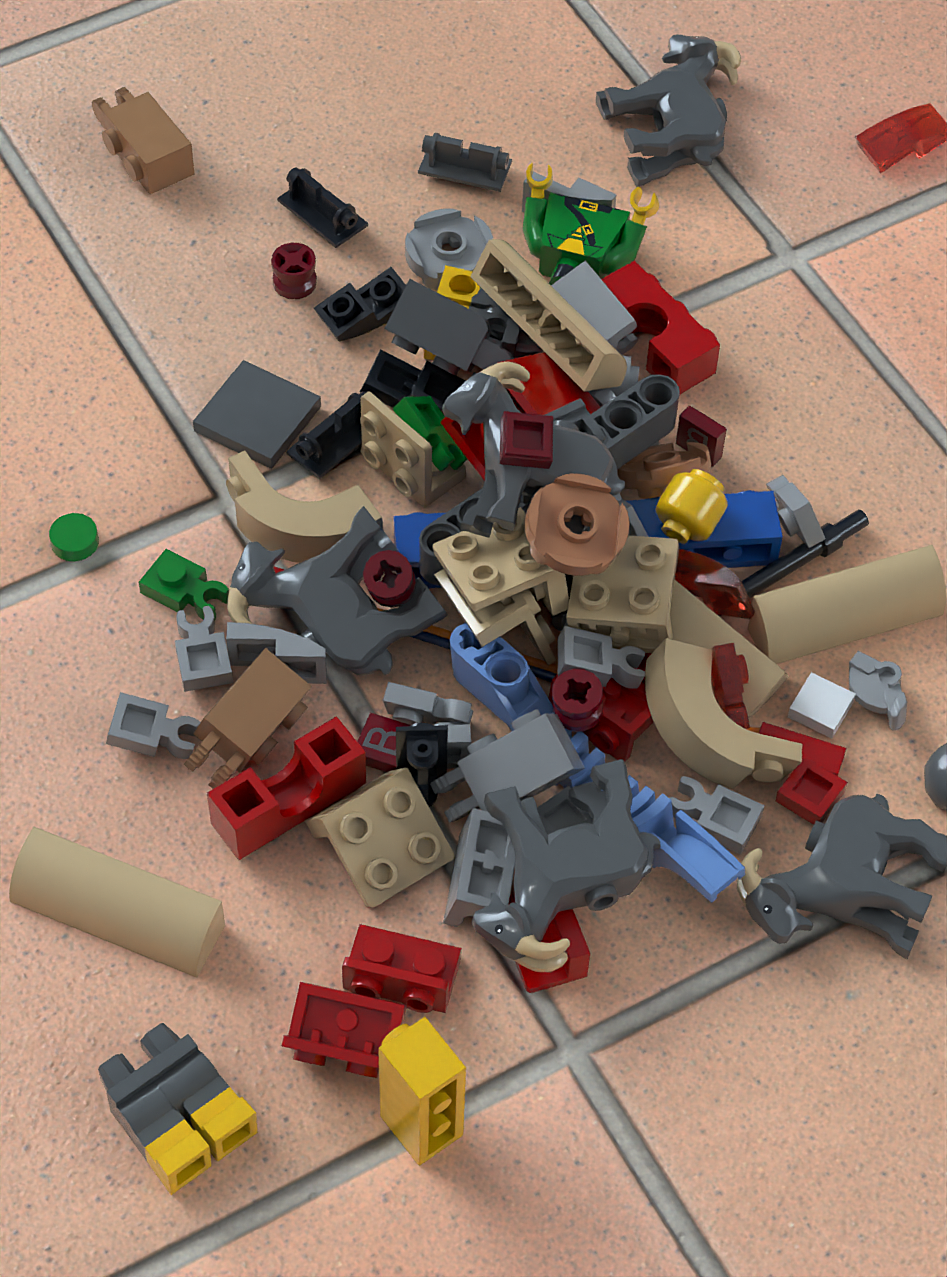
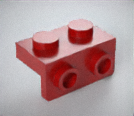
[281,982,407,1078]

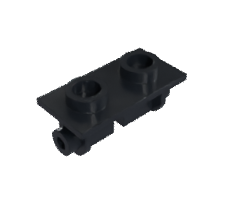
[277,167,368,248]
[286,391,366,479]
[396,723,448,807]

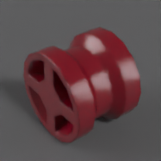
[271,242,317,299]
[363,550,417,608]
[552,668,603,732]

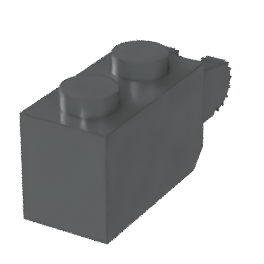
[384,279,515,376]

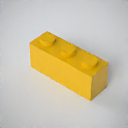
[379,1016,466,1166]

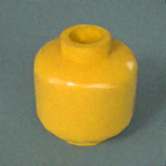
[655,469,728,544]

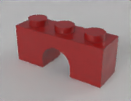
[601,260,720,394]
[207,716,367,860]

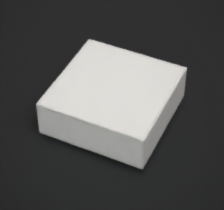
[788,672,856,739]

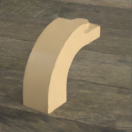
[226,450,383,563]
[645,638,802,789]

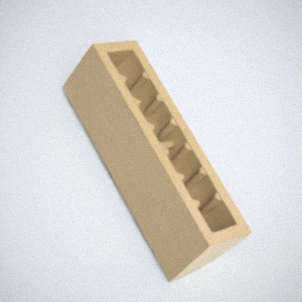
[470,239,627,391]
[747,545,946,664]
[670,579,789,718]
[9,827,225,977]

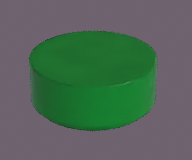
[49,513,99,562]

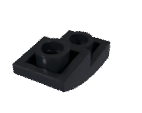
[314,267,406,342]

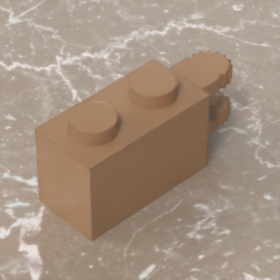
[92,87,195,195]
[184,648,312,789]

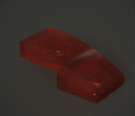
[855,103,947,174]
[675,549,755,620]

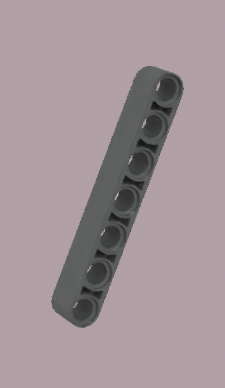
[419,374,680,586]

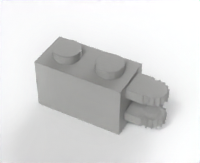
[430,710,585,823]

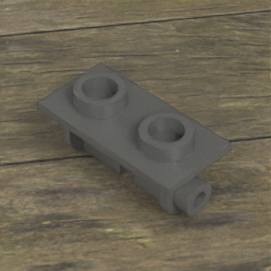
[418,133,512,192]

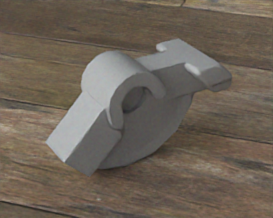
[849,651,907,731]

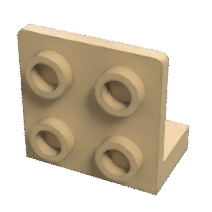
[360,391,466,508]
[433,507,569,616]
[566,535,679,653]
[434,569,557,666]
[305,768,455,908]

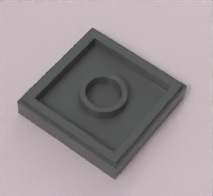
[193,360,321,469]

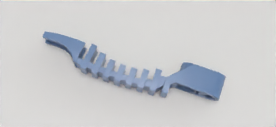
[450,623,745,903]

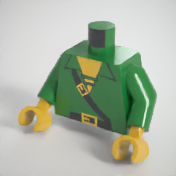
[522,163,659,285]

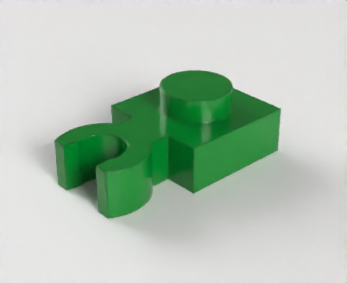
[393,396,468,471]
[139,549,229,621]

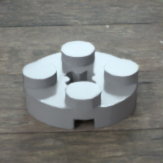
[405,209,493,290]

